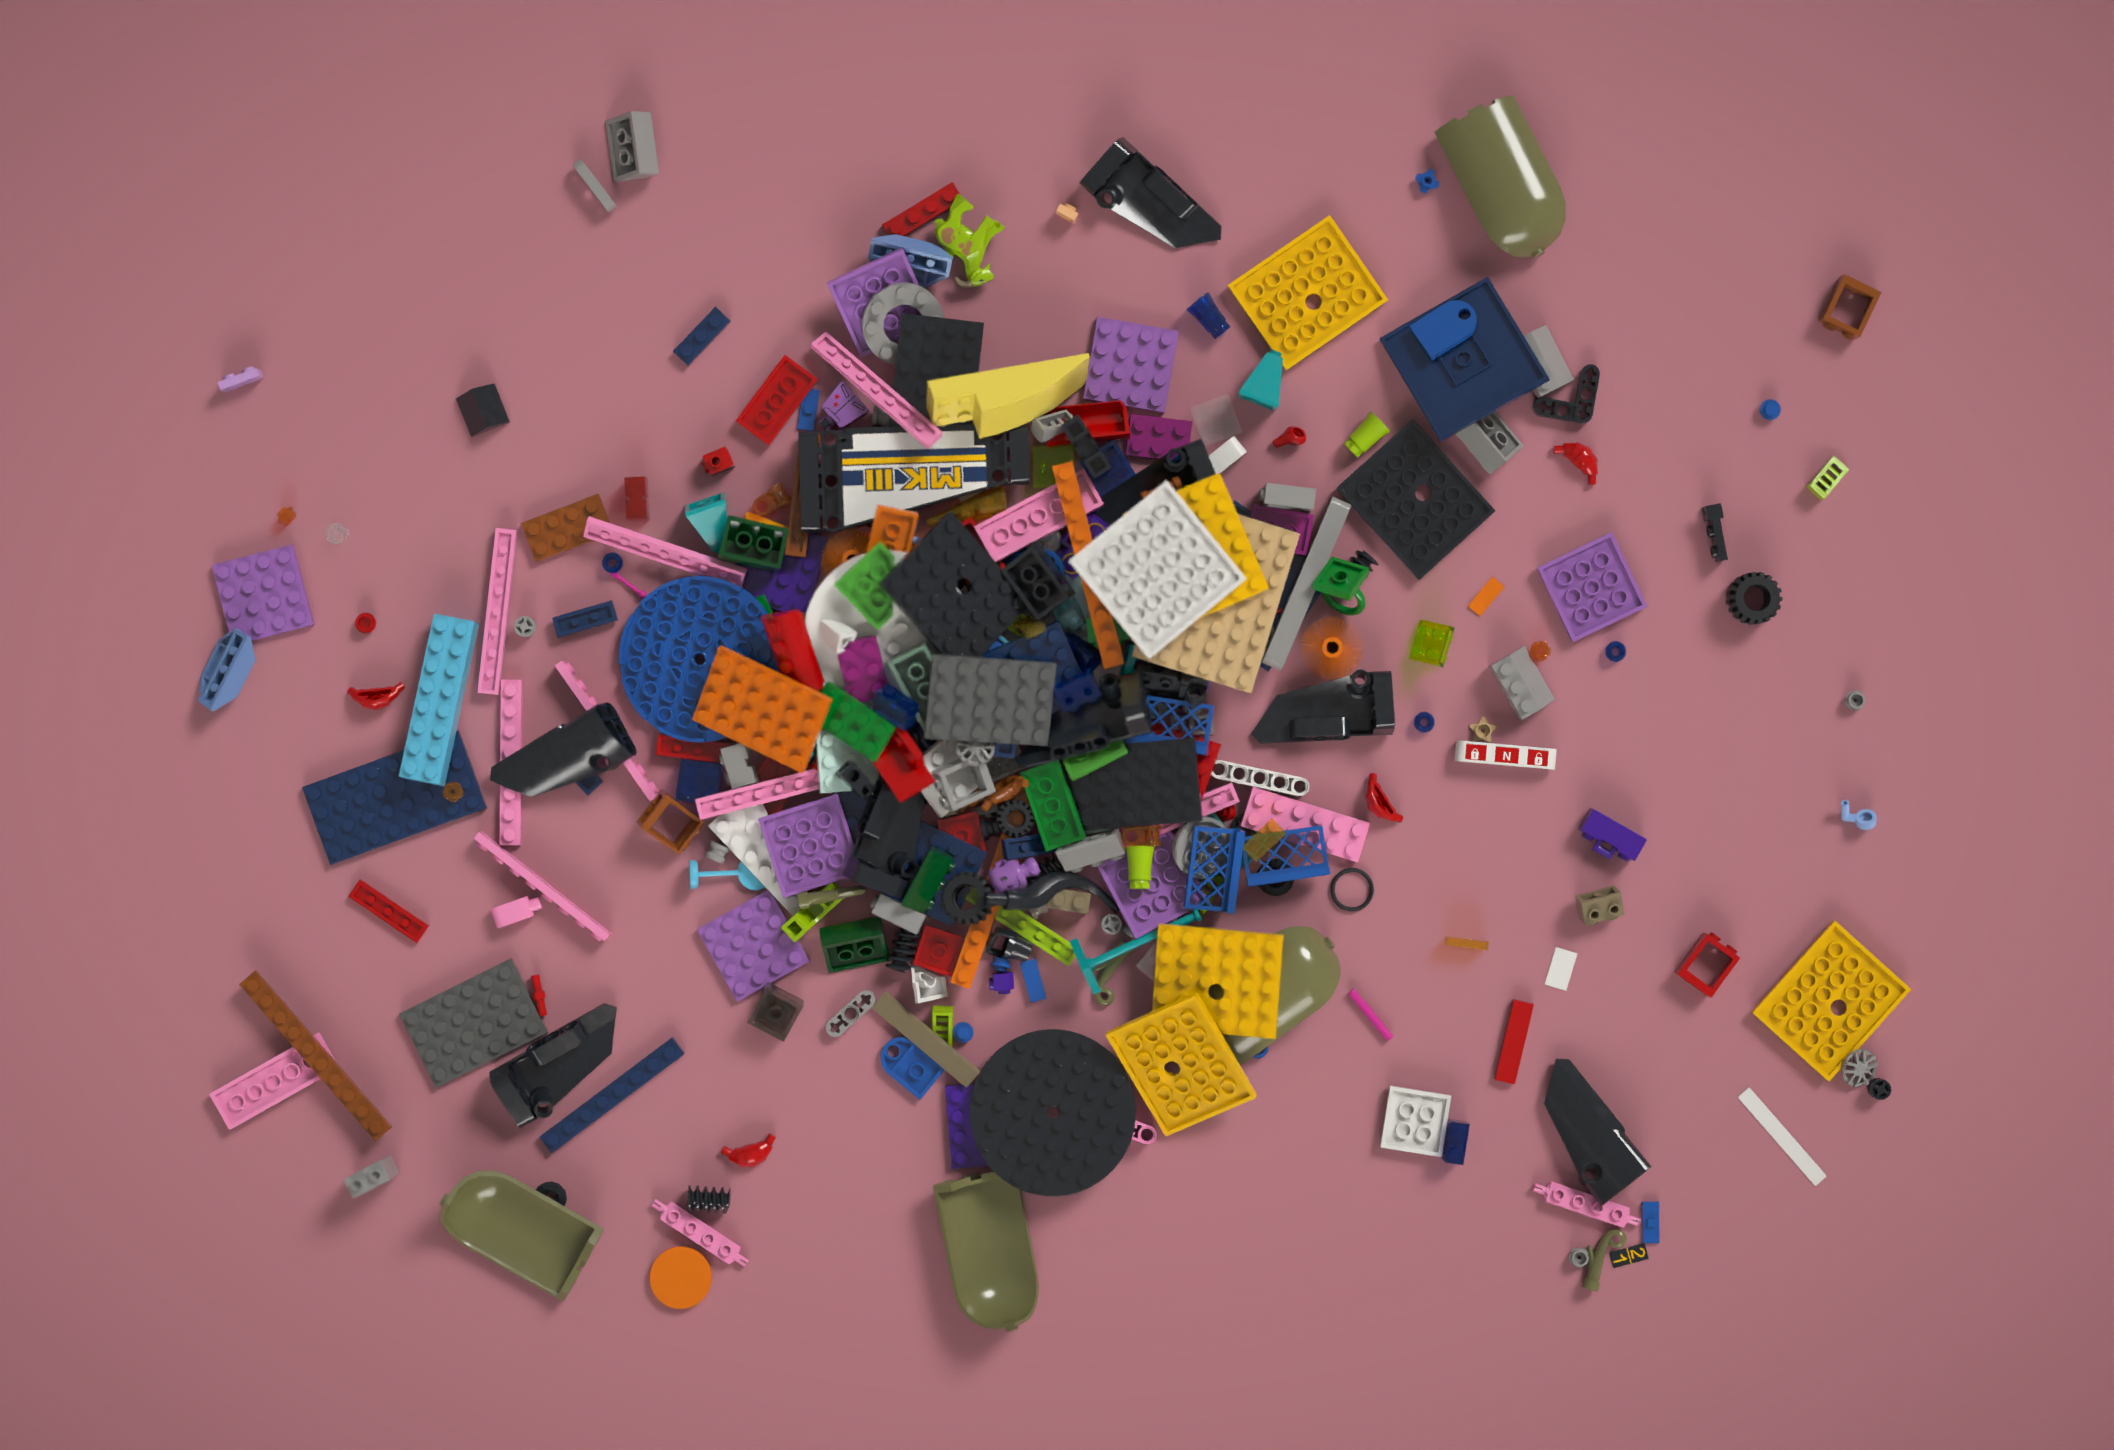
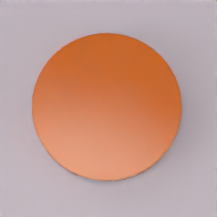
[650,1246,712,1309]

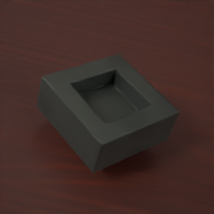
[977,804,999,819]

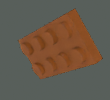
[521,494,610,562]

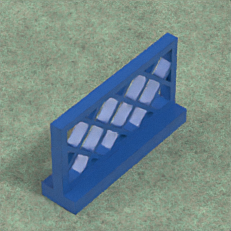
[1124,695,1215,755]
[1183,825,1245,914]
[1242,825,1331,887]

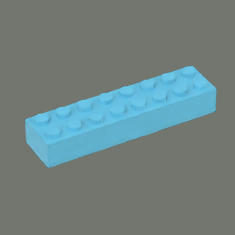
[399,614,479,786]

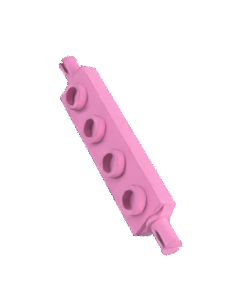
[1532,1182,1641,1228]
[651,1199,749,1267]

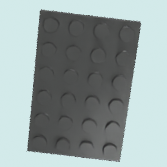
[923,654,1057,746]
[399,958,548,1088]

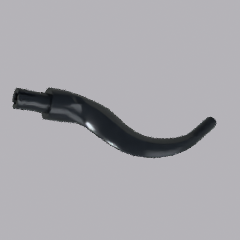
[984,871,1119,914]

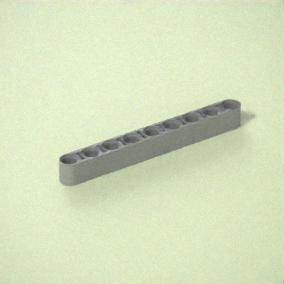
[1262,496,1351,671]

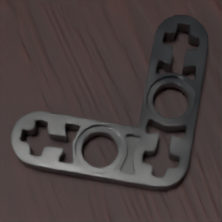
[1532,364,1600,424]

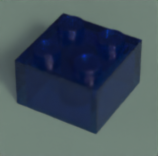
[1079,440,1135,497]
[675,758,724,803]

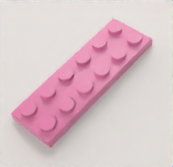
[974,469,1104,563]
[1240,786,1370,862]
[209,1032,336,1130]

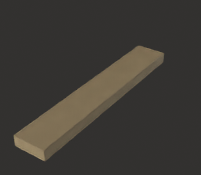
[872,991,980,1088]

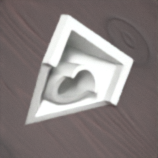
[911,962,948,1003]

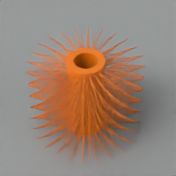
[821,529,870,576]
[1300,616,1364,680]

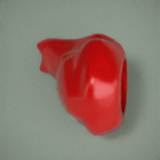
[1272,426,1306,448]

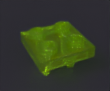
[1032,445,1074,488]
[1408,619,1455,667]

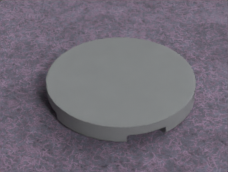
[1172,816,1229,879]

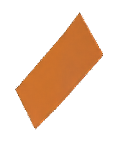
[1468,576,1505,616]

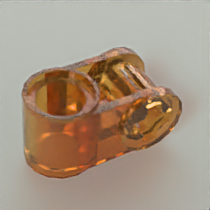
[753,482,792,517]
[1122,824,1162,847]

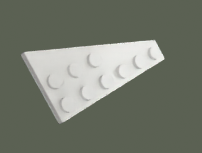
[708,783,800,916]

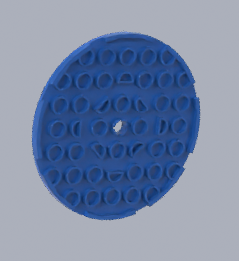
[619,576,780,742]

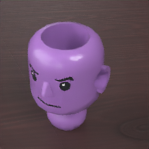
[988,857,1040,893]

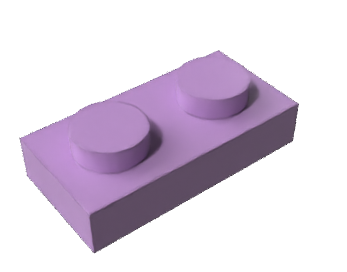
[217,366,264,392]

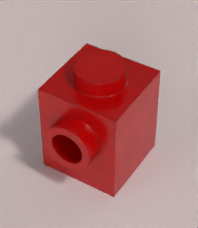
[701,446,735,477]

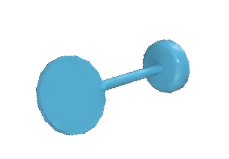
[689,860,766,890]

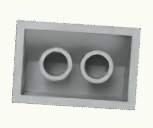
[606,111,659,182]
[1524,325,1574,399]
[1456,411,1524,474]
[1488,646,1555,720]
[1056,828,1126,873]

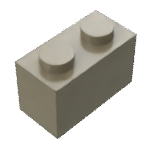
[1047,889,1091,914]

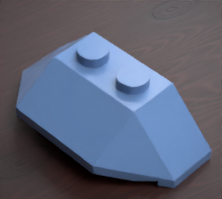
[868,234,953,287]
[198,628,256,711]

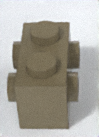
[1575,885,1625,926]

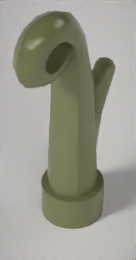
[798,886,866,909]
[1093,940,1134,1006]
[1582,1229,1627,1292]

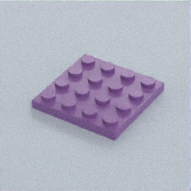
[826,248,921,357]
[1083,317,1179,413]
[1537,532,1648,642]
[212,545,314,641]
[758,793,854,898]
[1097,830,1209,939]
[697,890,810,1002]

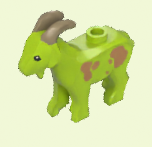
[934,194,1005,288]

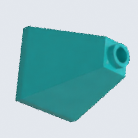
[1236,349,1283,411]
[685,492,727,554]

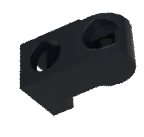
[835,760,876,801]

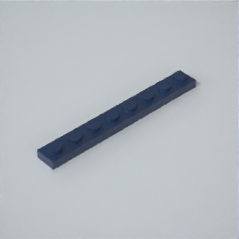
[539,1037,685,1153]

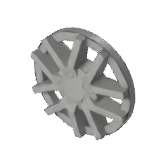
[955,740,995,766]
[1841,1049,1878,1087]

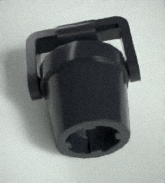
[986,927,1032,962]

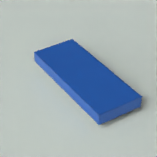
[797,389,820,431]
[1020,958,1047,1003]
[1642,1201,1660,1243]

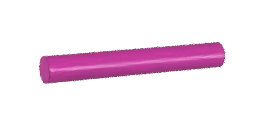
[1348,988,1393,1041]

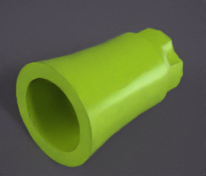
[1344,411,1390,457]
[1126,846,1155,889]

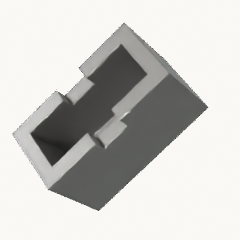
[719,743,760,789]

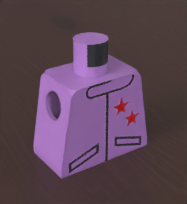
[818,381,870,430]

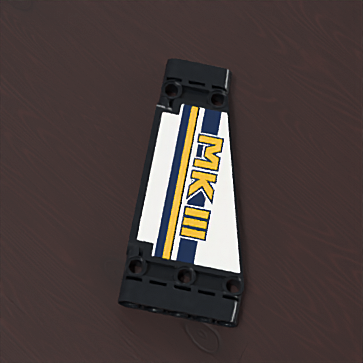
[798,424,1030,533]

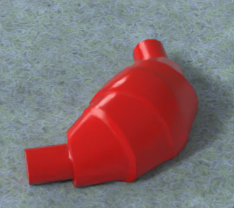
[1553,442,1598,485]
[347,682,405,710]
[1365,773,1403,823]
[721,1133,776,1167]

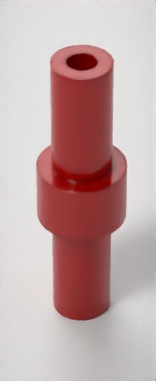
[531,974,547,1016]

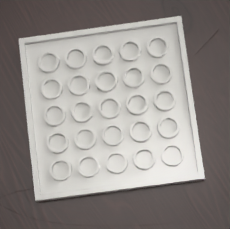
[1069,481,1246,659]

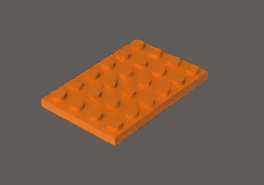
[692,645,833,773]

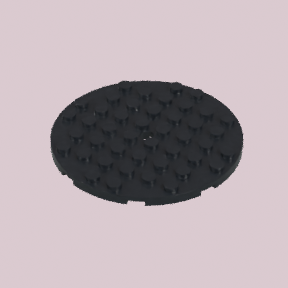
[970,1029,1136,1196]

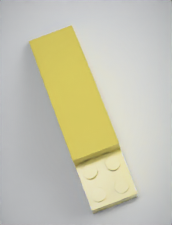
[926,353,1090,439]

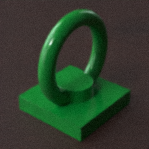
[1312,557,1369,616]

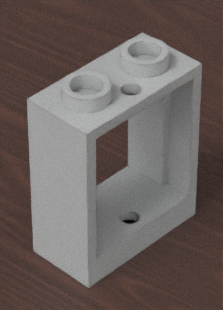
[1258,483,1316,512]
[931,754,996,811]
[870,893,926,934]
[344,1155,399,1198]

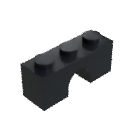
[1060,414,1112,479]

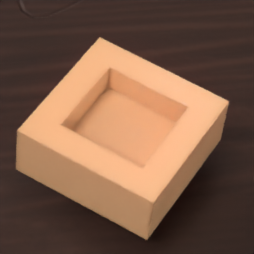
[1056,203,1078,224]

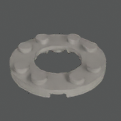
[861,282,944,365]

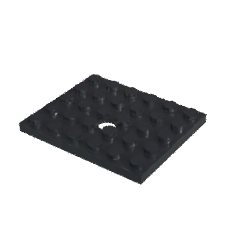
[1336,419,1496,580]
[878,511,1027,657]

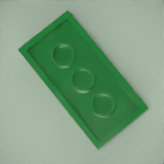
[821,681,897,762]
[1020,760,1086,851]

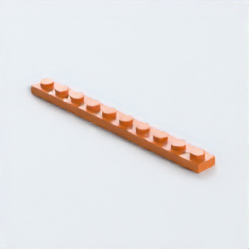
[1052,461,1124,669]
[950,788,1032,989]

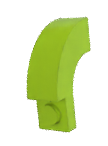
[781,882,844,943]

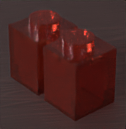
[624,476,650,520]

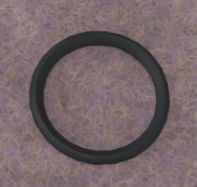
[1330,868,1374,911]

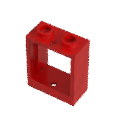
[1674,932,1740,998]

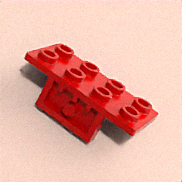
[872,717,935,803]

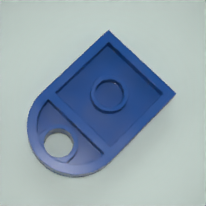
[1409,300,1477,361]
[881,1037,945,1100]

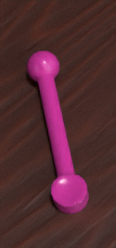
[610,570,647,599]

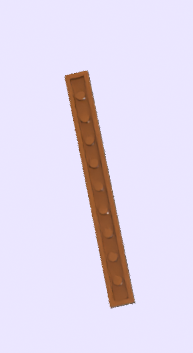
[239,970,392,1142]

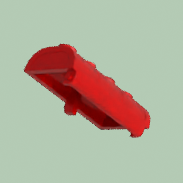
[1044,400,1130,447]
[761,609,825,691]

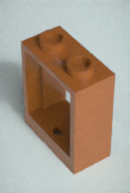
[1819,274,1882,340]
[636,789,704,855]

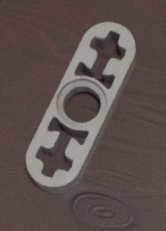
[572,158,617,212]
[826,990,876,1037]

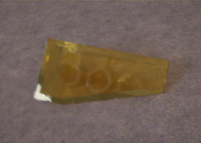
[926,486,1008,528]

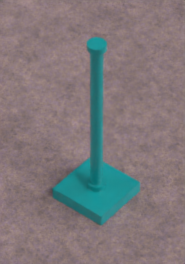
[1070,909,1202,994]

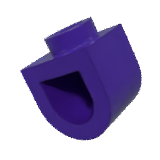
[989,971,1014,994]

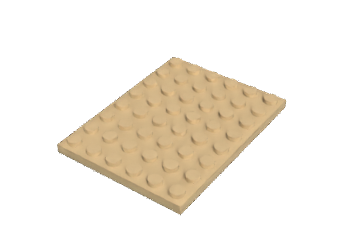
[1131,514,1300,694]

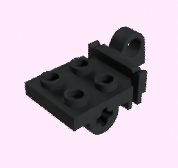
[1136,662,1209,709]

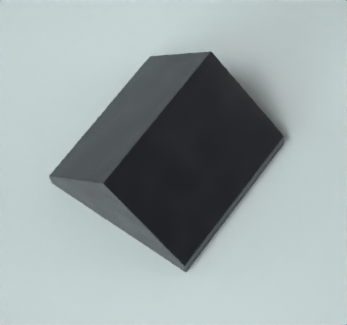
[456,383,510,437]

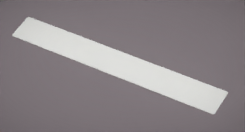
[1738,1088,1826,1186]

